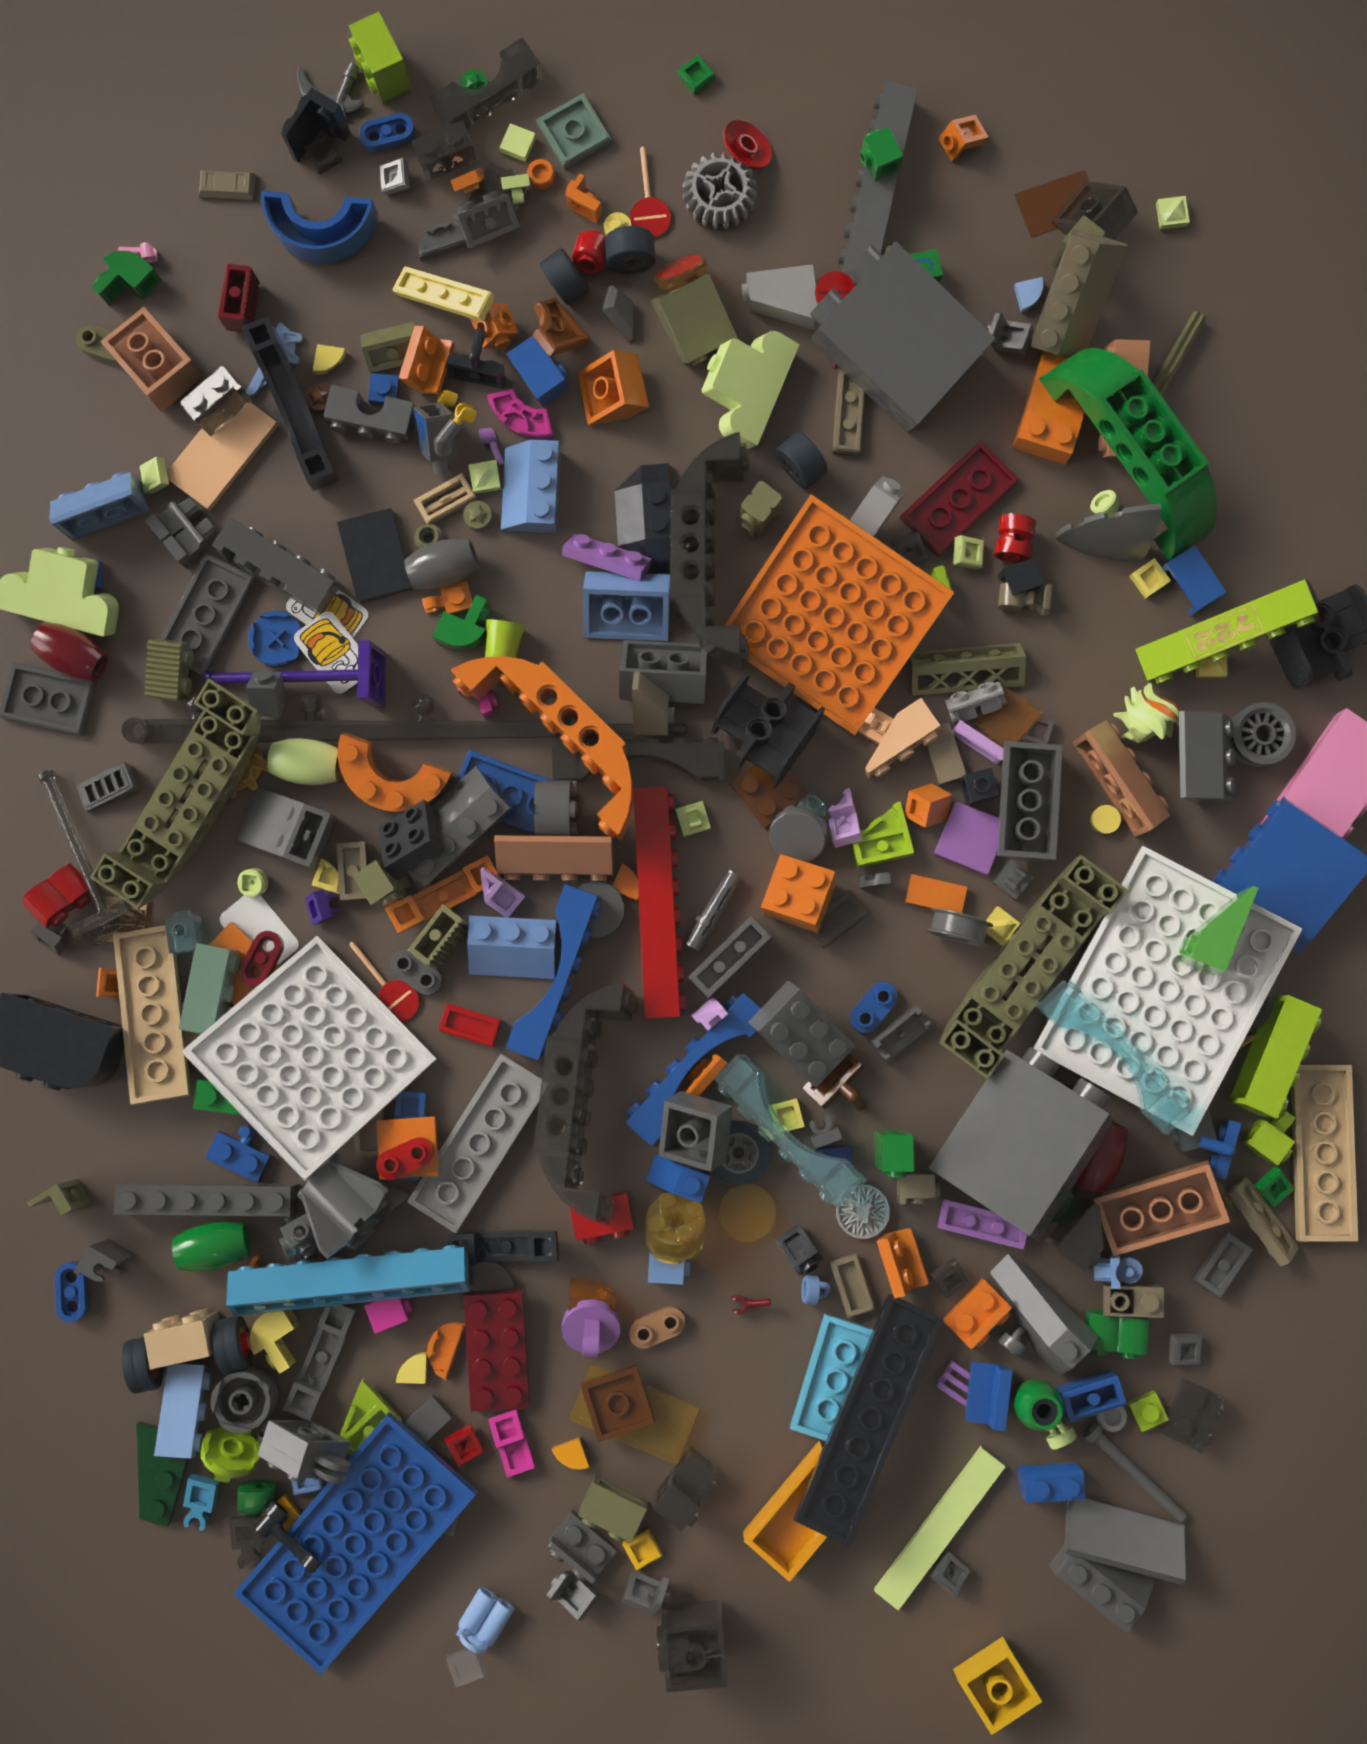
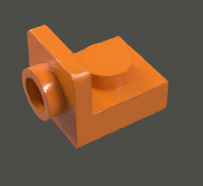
[939,114,989,161]
[565,173,602,224]

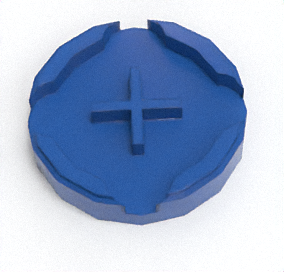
[248,610,303,668]

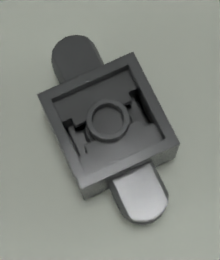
[257,1420,351,1484]

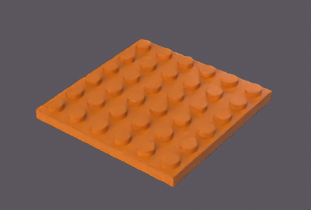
[716,494,955,735]

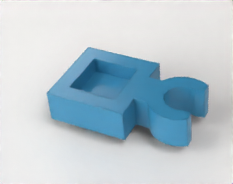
[183,1474,220,1531]

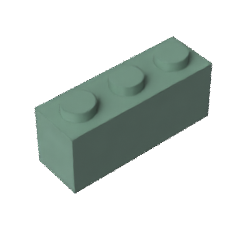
[179,943,241,1034]

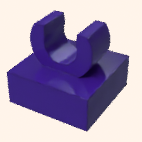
[305,890,341,925]

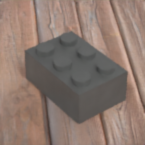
[748,981,856,1088]

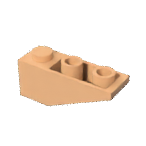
[865,698,940,779]

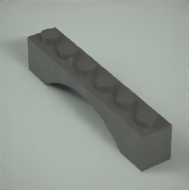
[114,1182,299,1216]

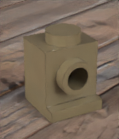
[896,1172,940,1204]

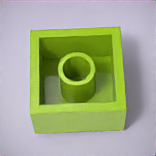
[348,11,412,103]

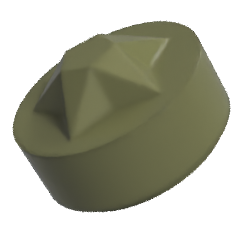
[463,501,492,531]

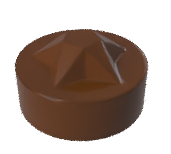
[305,383,330,414]

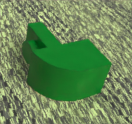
[91,251,162,305]
[432,595,491,652]

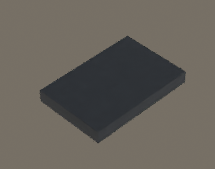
[337,508,413,604]

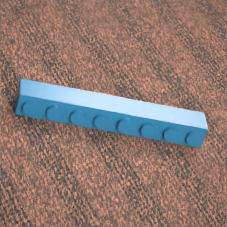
[226,1245,469,1316]

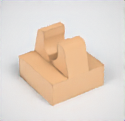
[857,708,894,745]

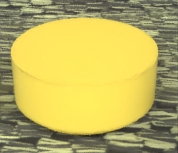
[1090,805,1121,834]

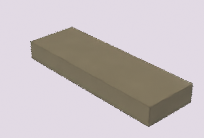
[832,369,865,455]

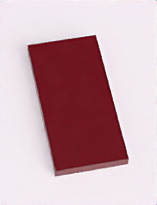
[899,440,1020,558]

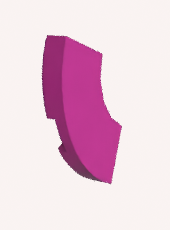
[487,389,554,440]

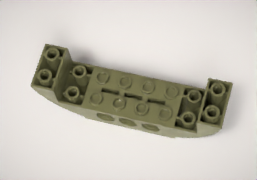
[90,678,261,909]
[939,854,1128,1079]

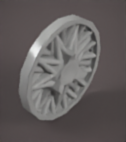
[836,1184,890,1239]

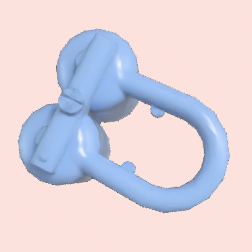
[456,1587,515,1654]

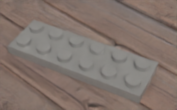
[407,1053,550,1234]

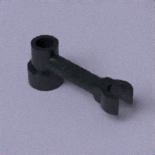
[254,1500,322,1573]

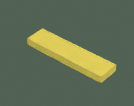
[392,266,495,322]

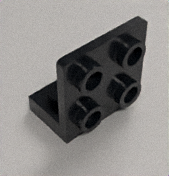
[281,87,351,162]

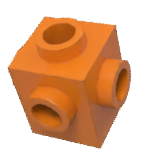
[470,303,519,350]

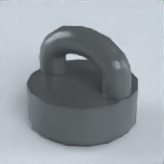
[997,1327,1028,1358]

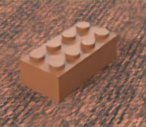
[1093,1160,1230,1256]

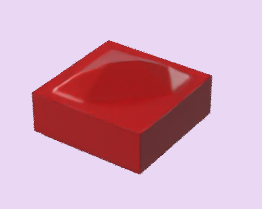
[444,1424,485,1467]

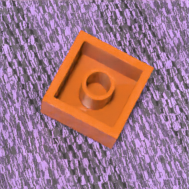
[761,854,837,933]

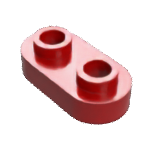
[376,1137,434,1180]

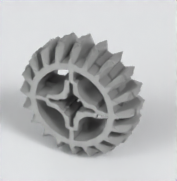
[682,152,757,230]

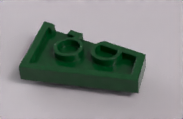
[136,1422,189,1527]

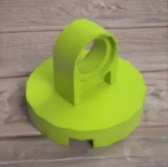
[200,1425,261,1483]

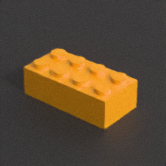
[743,1440,827,1582]

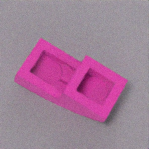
[488,1409,537,1478]

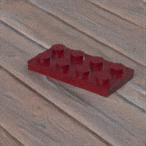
[463,1289,530,1412]

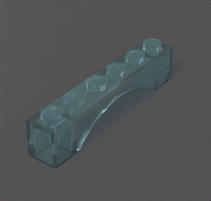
[1036,981,1193,1135]
[714,1054,867,1207]

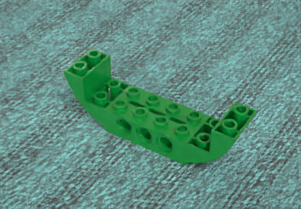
[1039,348,1217,561]

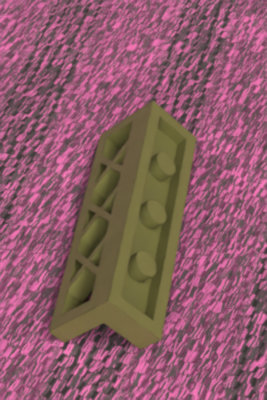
[908,643,1026,696]

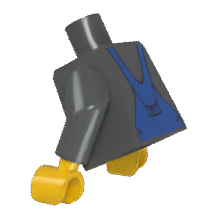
[413,390,477,474]

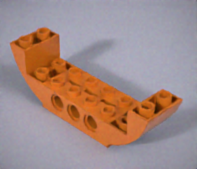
[451,656,633,841]

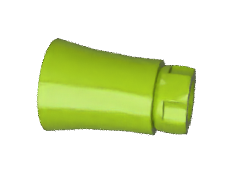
[485,619,525,683]

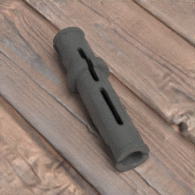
[684,869,743,953]

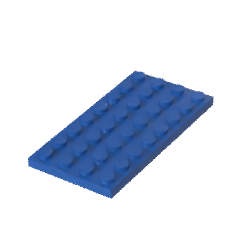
[233,1412,478,1675]

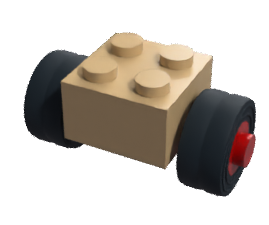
[121,1308,252,1394]

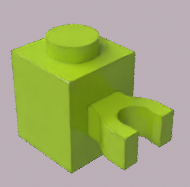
[1240,1111,1296,1165]

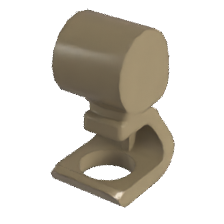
[997,582,1053,616]

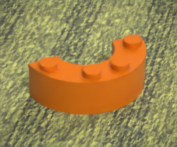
[338,733,454,812]

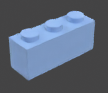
[154,1363,212,1459]

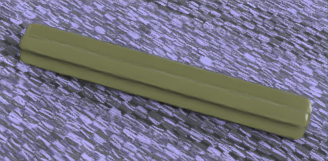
[1153,311,1206,396]

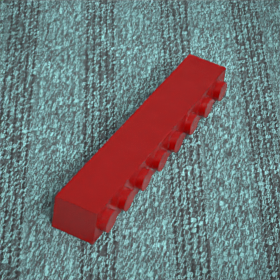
[633,786,686,1019]

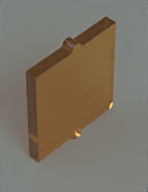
[974,688,1043,747]

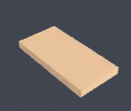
[167,390,279,511]

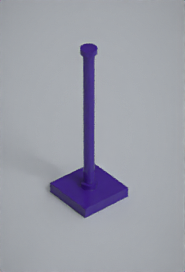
[204,640,386,708]

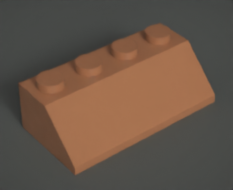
[1072,720,1171,837]
[494,835,614,882]

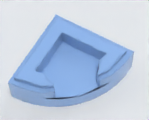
[1014,277,1043,313]

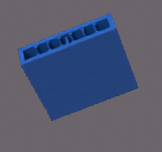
[1212,797,1367,954]

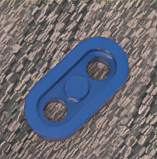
[359,113,415,152]
[850,982,897,1033]
[54,1261,89,1322]

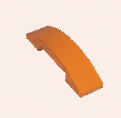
[385,855,499,934]

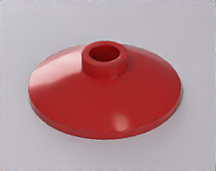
[723,120,772,169]

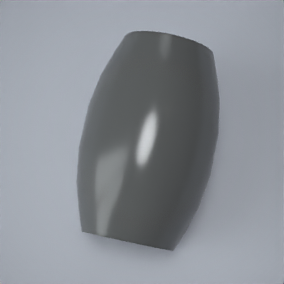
[404,538,480,590]

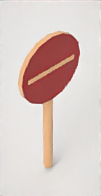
[630,147,671,238]
[350,942,419,1022]

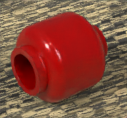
[572,230,606,274]

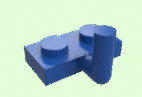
[1198,1120,1241,1180]
[205,1125,272,1183]

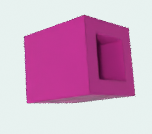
[364,1298,414,1334]

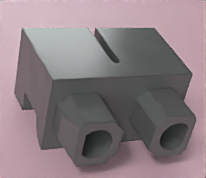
[145,498,219,569]

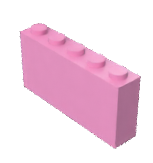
[1260,708,1367,839]

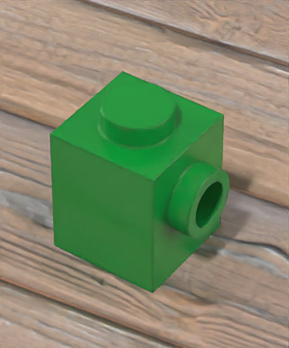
[859,127,903,181]

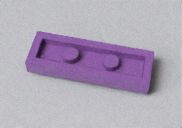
[562,533,652,581]
[937,1198,1027,1250]

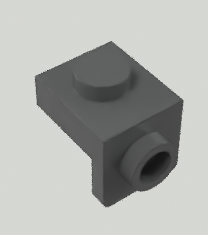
[987,312,1034,355]
[621,1570,671,1616]
[546,1571,600,1620]

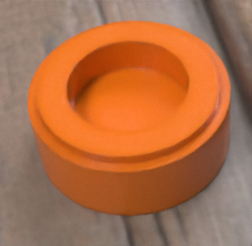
[527,159,555,190]

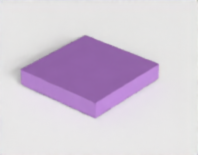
[934,801,999,875]

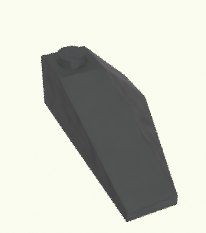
[990,1252,1099,1375]

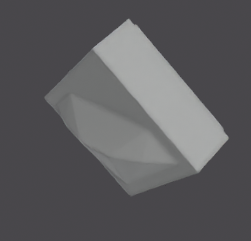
[380,158,410,196]

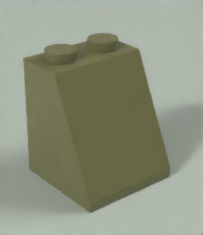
[649,274,738,366]

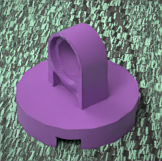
[562,1299,620,1358]

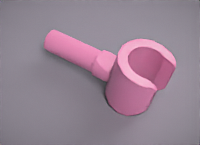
[118,242,158,264]

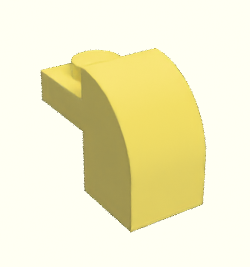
[250,1310,300,1374]

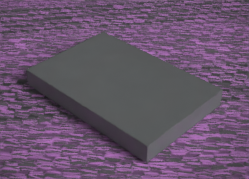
[0,662,97,736]

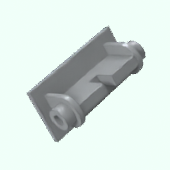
[945,682,1007,723]

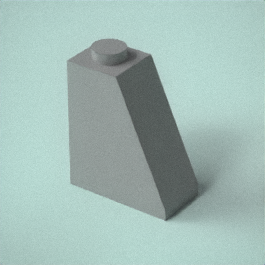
[741,264,819,330]
[850,475,906,538]

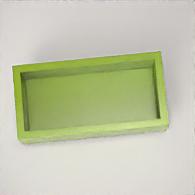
[1227,995,1322,1119]

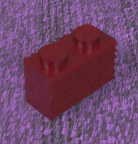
[218,264,260,333]

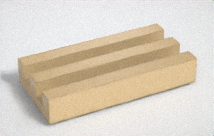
[413,473,477,524]

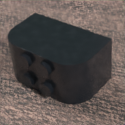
[0,993,125,1091]

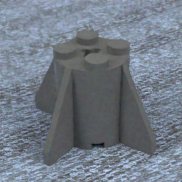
[297,1153,411,1259]

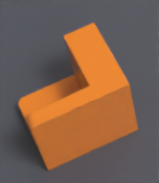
[904,784,953,828]

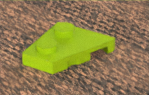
[851,801,914,868]
[340,1378,402,1456]

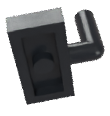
[447,329,506,389]

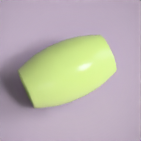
[267,738,342,785]

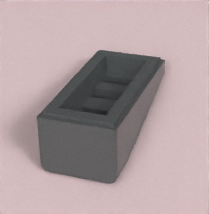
[76,762,140,812]

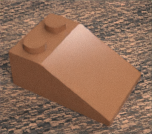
[100,307,204,412]

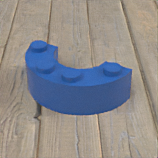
[261,191,378,264]

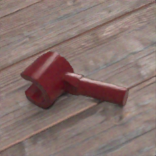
[731,1294,771,1314]

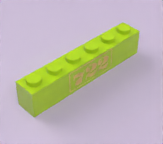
[1135,579,1319,685]

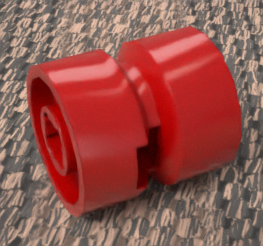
[993,513,1037,563]

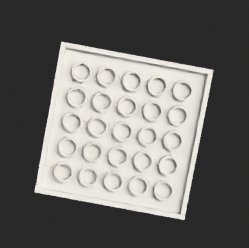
[182,936,436,1181]

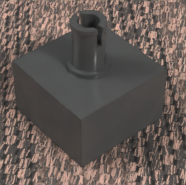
[658,1091,733,1172]

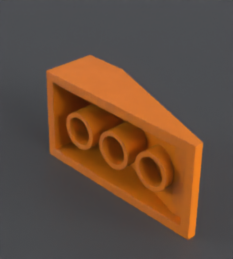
[1012,350,1085,465]

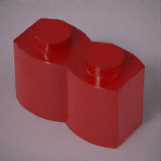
[22,863,94,928]

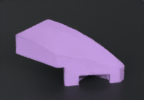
[828,788,863,848]
[480,867,525,918]
[691,997,728,1031]

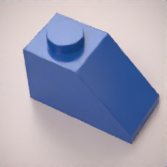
[646,1153,710,1204]

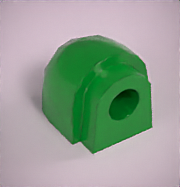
[237,1480,276,1516]

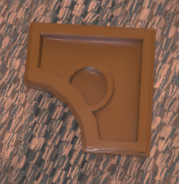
[532,298,589,357]

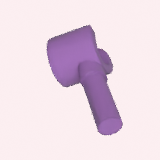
[479,428,504,466]

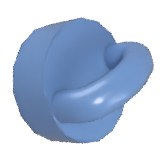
[801,1275,831,1305]

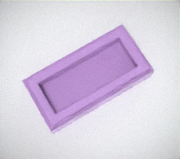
[952,720,1003,764]

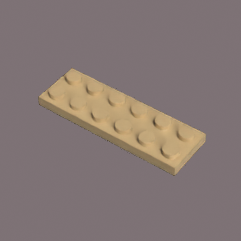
[113,924,192,1106]
[1291,1065,1358,1242]

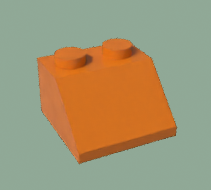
[577,350,649,426]

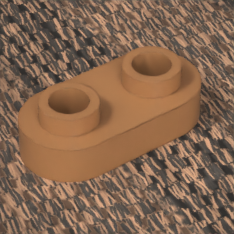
[629,1305,685,1349]

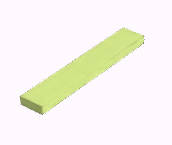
[874,1446,1006,1611]

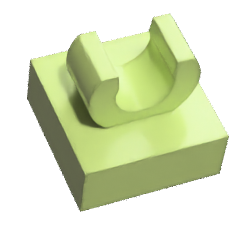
[501,174,530,204]
[675,801,711,837]

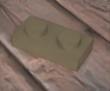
[336,841,368,901]

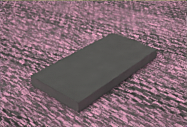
[160,553,257,677]
[1065,1498,1186,1585]

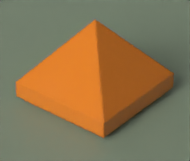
[96,968,119,998]

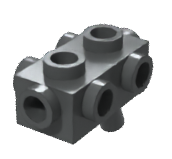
[279,1213,320,1263]

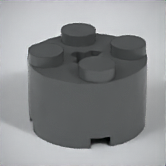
[534,781,579,836]
[211,1365,279,1433]

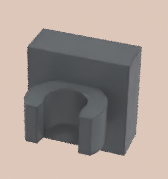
[992,860,1034,900]
[31,922,67,956]
[809,1115,842,1149]

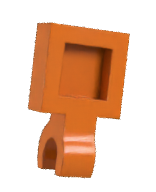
[422,580,473,615]

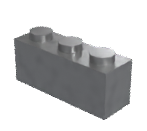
[688,916,771,998]

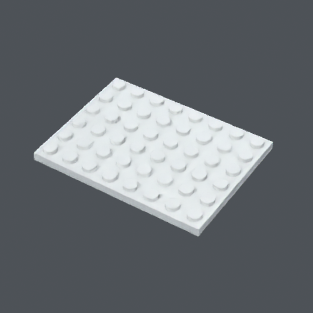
[1034,846,1302,1136]

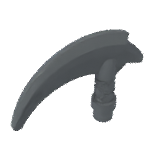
[297,63,364,119]

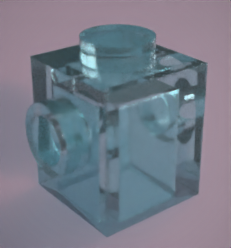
[164,911,205,955]

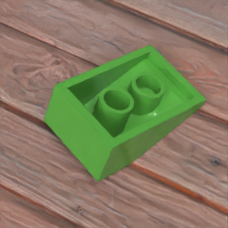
[1179,886,1259,975]

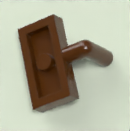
[803,1053,867,1111]

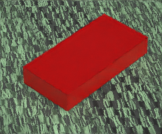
[438,1003,502,1048]

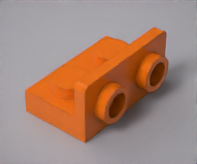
[399,326,455,395]
[877,1227,929,1299]
[943,1278,1012,1349]

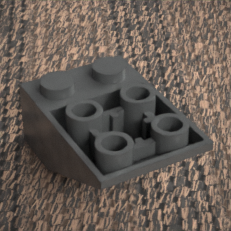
[237,787,337,871]

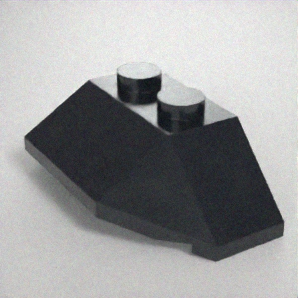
[614,463,676,574]

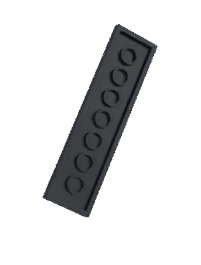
[793,1294,943,1548]

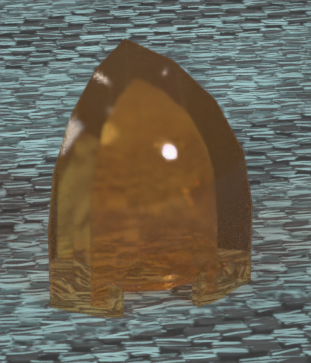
[567,1279,616,1311]

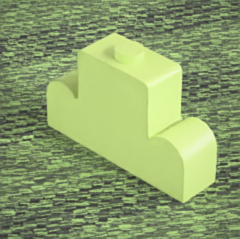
[702,331,799,450]
[0,547,119,637]

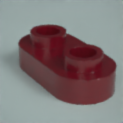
[239,931,284,986]

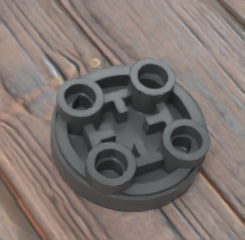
[769,805,827,862]

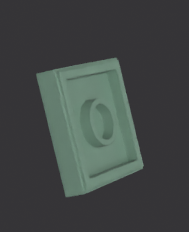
[536,93,612,170]

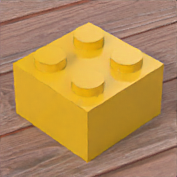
[953,1636,1042,1735]

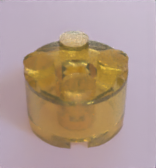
[645,1193,705,1265]

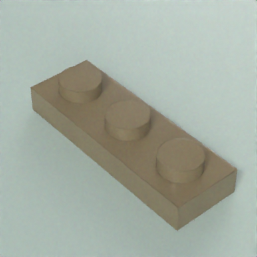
[1228,1176,1299,1267]

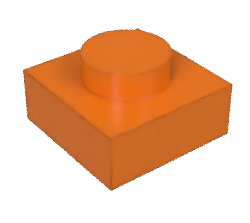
[450,167,485,193]

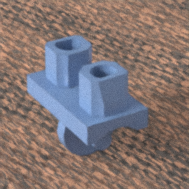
[1094,1252,1143,1289]

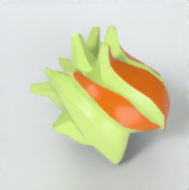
[1113,683,1180,744]

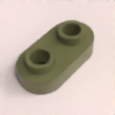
[76,325,119,364]

